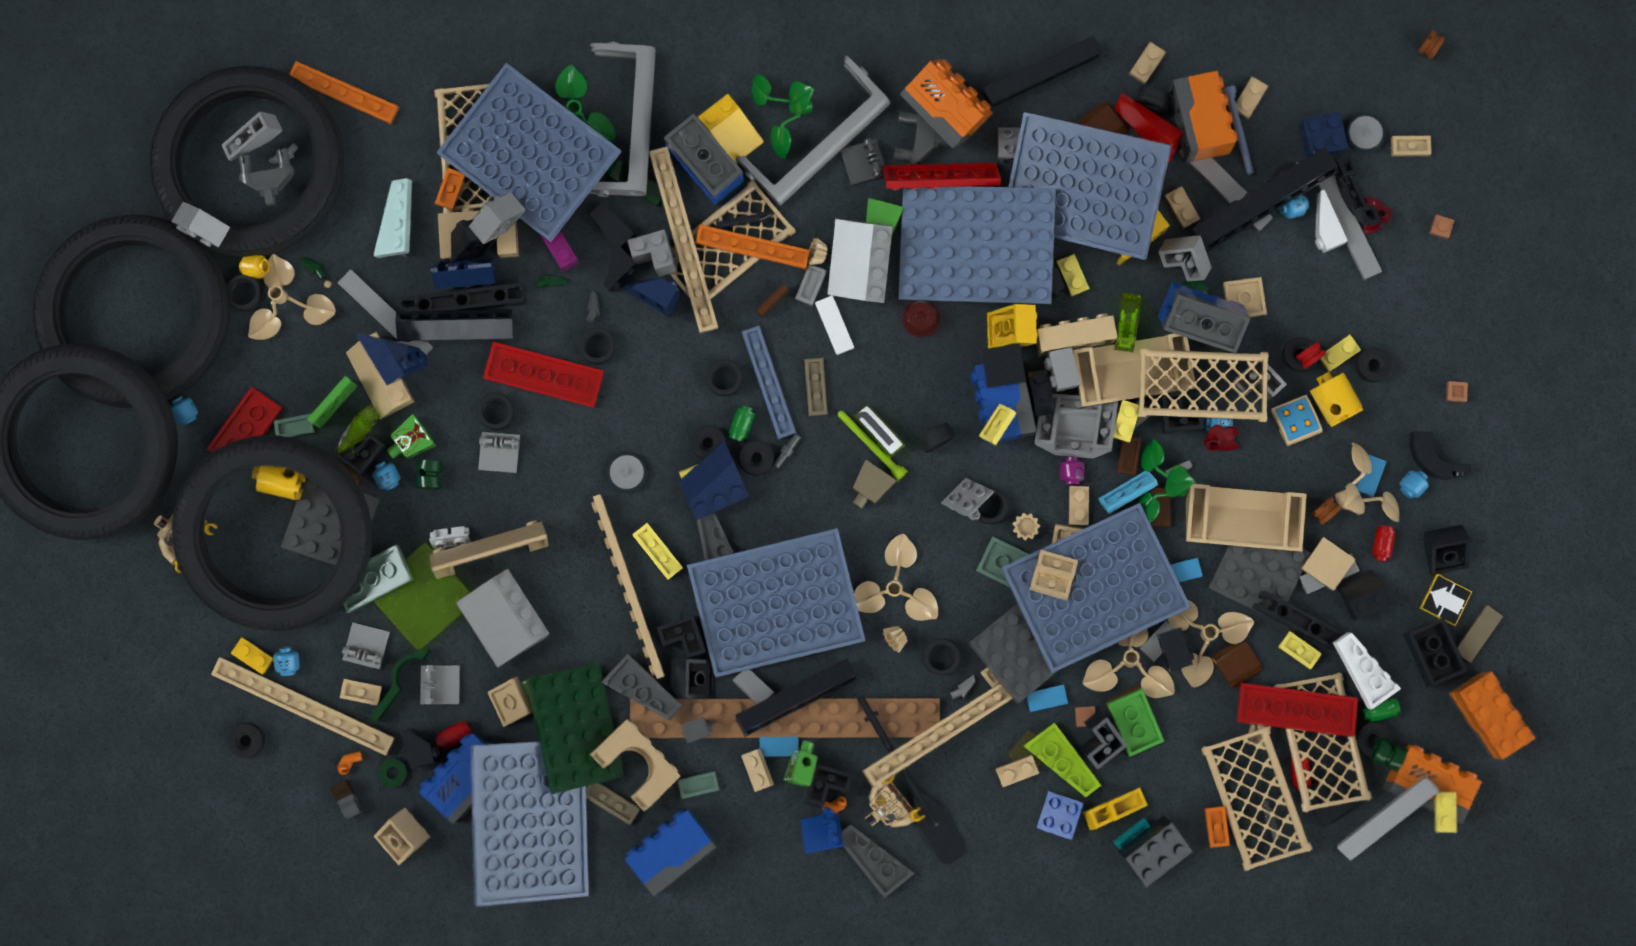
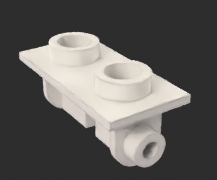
[429,526,471,549]

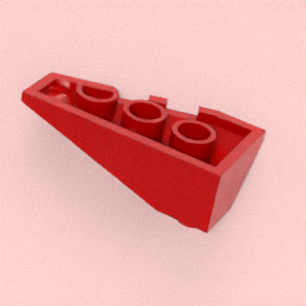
[1115,93,1184,163]

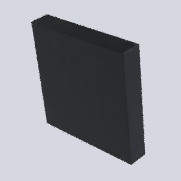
[981,344,1026,388]
[1308,774,1356,827]

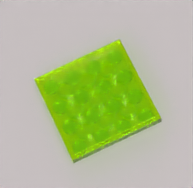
[373,542,471,651]

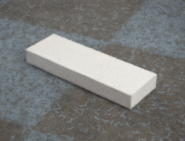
[815,295,854,355]

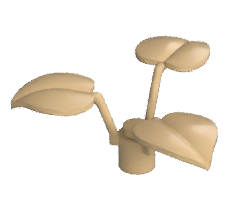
[248,254,336,340]
[1335,443,1399,522]
[854,534,938,621]
[1167,600,1254,688]
[1083,629,1174,698]

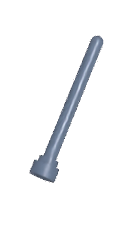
[1221,85,1254,175]

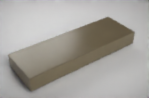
[804,358,828,416]
[1457,605,1503,663]
[586,783,641,826]

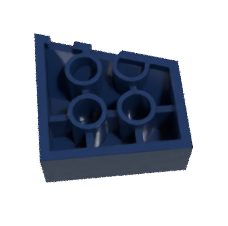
[621,278,681,317]
[679,440,749,520]

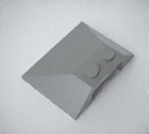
[1035,394,1119,459]

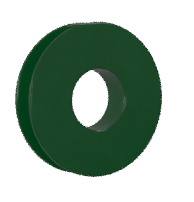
[378,758,407,788]

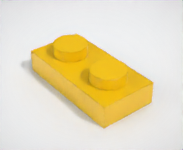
[231,637,274,675]

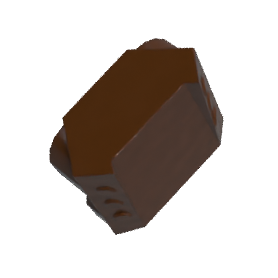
[1076,102,1128,134]
[1212,639,1263,689]

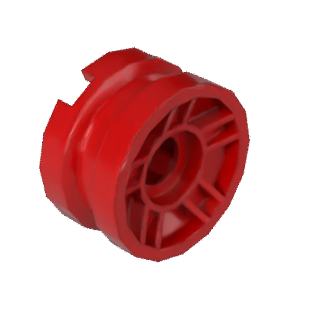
[1296,342,1327,369]

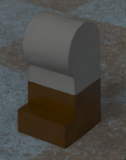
[329,780,362,820]

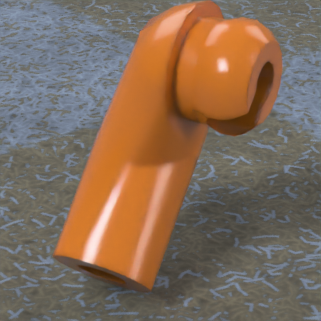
[337,751,363,775]
[822,796,847,814]

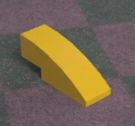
[1083,788,1148,830]

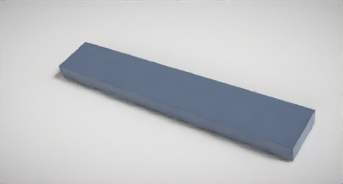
[741,325,796,440]

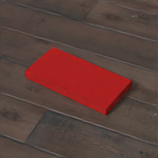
[207,386,284,453]

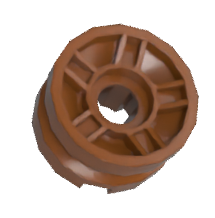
[1418,30,1446,60]
[1311,496,1342,525]

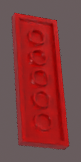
[883,162,1001,190]
[483,342,604,408]
[1237,683,1358,737]

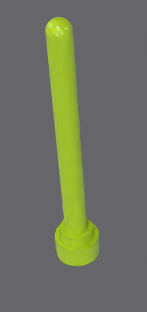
[838,410,908,482]

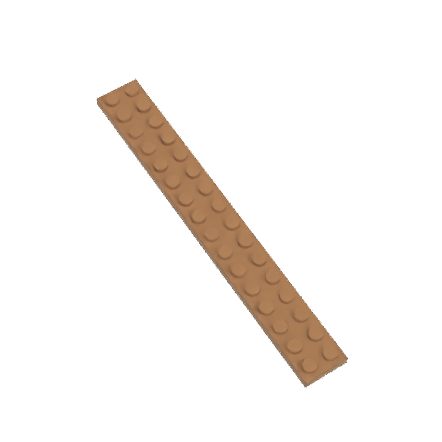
[630,698,940,738]

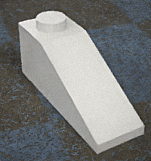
[1315,190,1348,253]

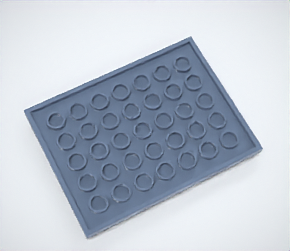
[436,63,622,242]
[1008,112,1172,260]
[899,186,1056,304]
[1001,503,1191,673]
[687,528,866,677]
[471,742,589,906]

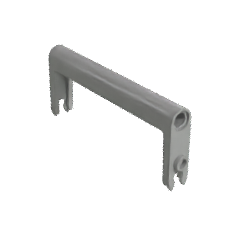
[589,42,656,197]
[736,56,891,206]

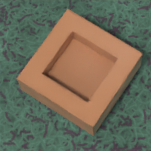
[1429,215,1454,239]
[1446,381,1468,403]
[1075,706,1095,727]

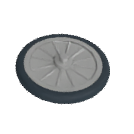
[1346,113,1386,153]
[607,452,647,493]

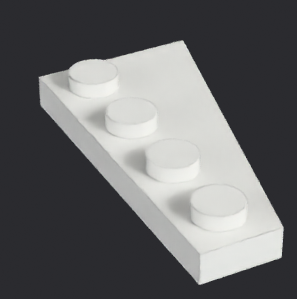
[1333,632,1401,709]

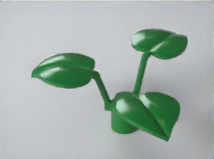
[555,65,615,141]
[752,74,814,159]
[1137,439,1196,523]

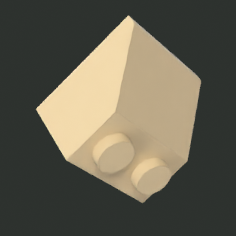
[374,808,430,865]

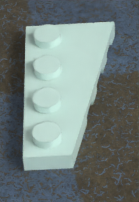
[373,178,412,258]

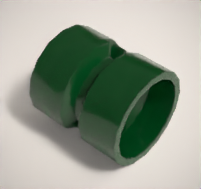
[416,460,442,489]
[1370,737,1407,772]

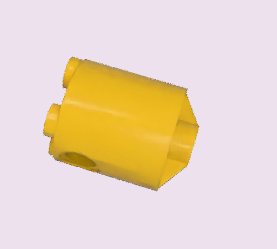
[1310,371,1363,427]
[252,466,306,500]

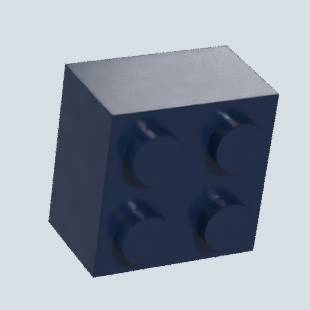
[1299,112,1348,158]

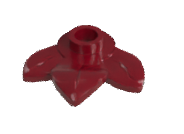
[1363,197,1392,234]
[1204,424,1239,451]

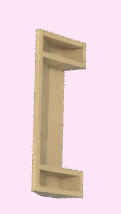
[1073,333,1195,407]
[1186,484,1307,552]
[429,520,548,579]

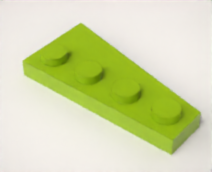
[1023,723,1101,797]

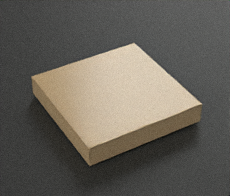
[1223,277,1267,317]
[1301,537,1356,591]
[487,677,533,727]

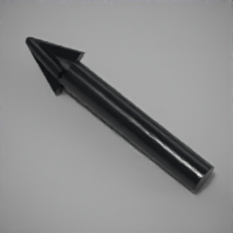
[716,211,773,229]

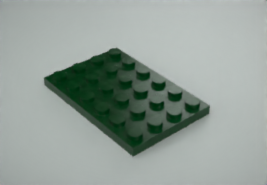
[526,663,625,794]

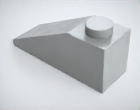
[222,112,283,161]

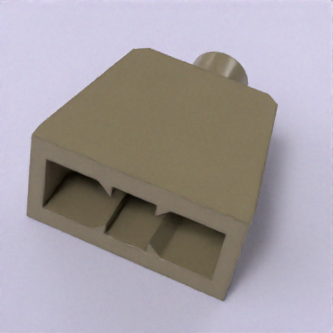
[853,460,896,509]

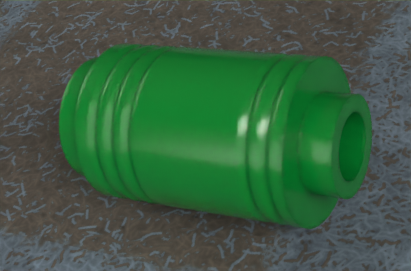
[728,405,755,442]
[1362,698,1401,722]

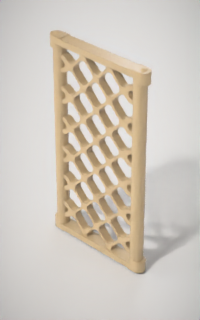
[434,84,492,212]
[669,181,796,299]
[1138,347,1269,422]
[1274,673,1372,812]
[1201,726,1312,871]

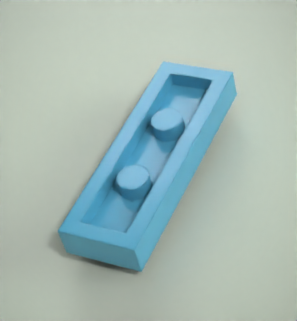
[1098,471,1158,514]

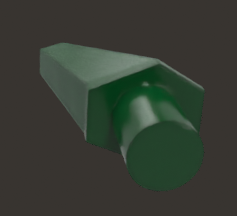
[299,257,326,280]
[536,274,568,288]

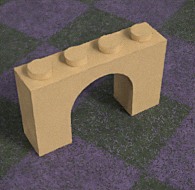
[438,208,519,261]
[590,720,680,811]

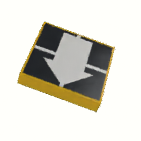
[1419,574,1472,626]

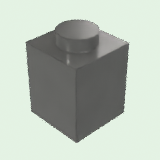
[681,717,712,743]

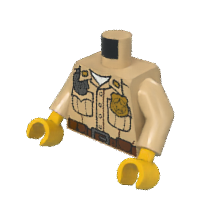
[154,514,218,573]
[865,775,925,827]

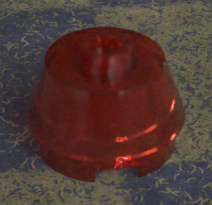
[902,300,940,337]

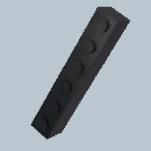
[395,309,513,342]

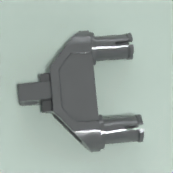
[894,110,948,164]
[238,149,294,207]

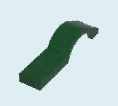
[605,158,662,207]
[370,648,431,722]

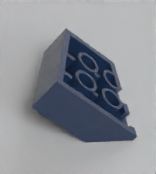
[431,258,497,289]
[357,334,429,386]

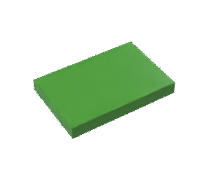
[307,376,358,428]
[1106,688,1164,757]

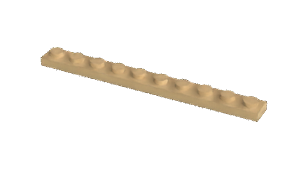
[649,147,718,333]
[591,494,665,679]
[211,657,395,756]
[863,684,1012,788]

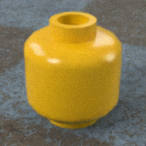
[239,255,269,279]

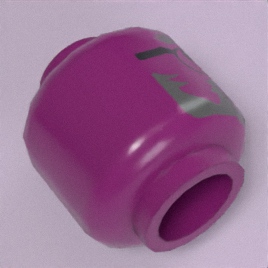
[1060,457,1085,485]

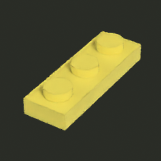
[632,523,683,580]

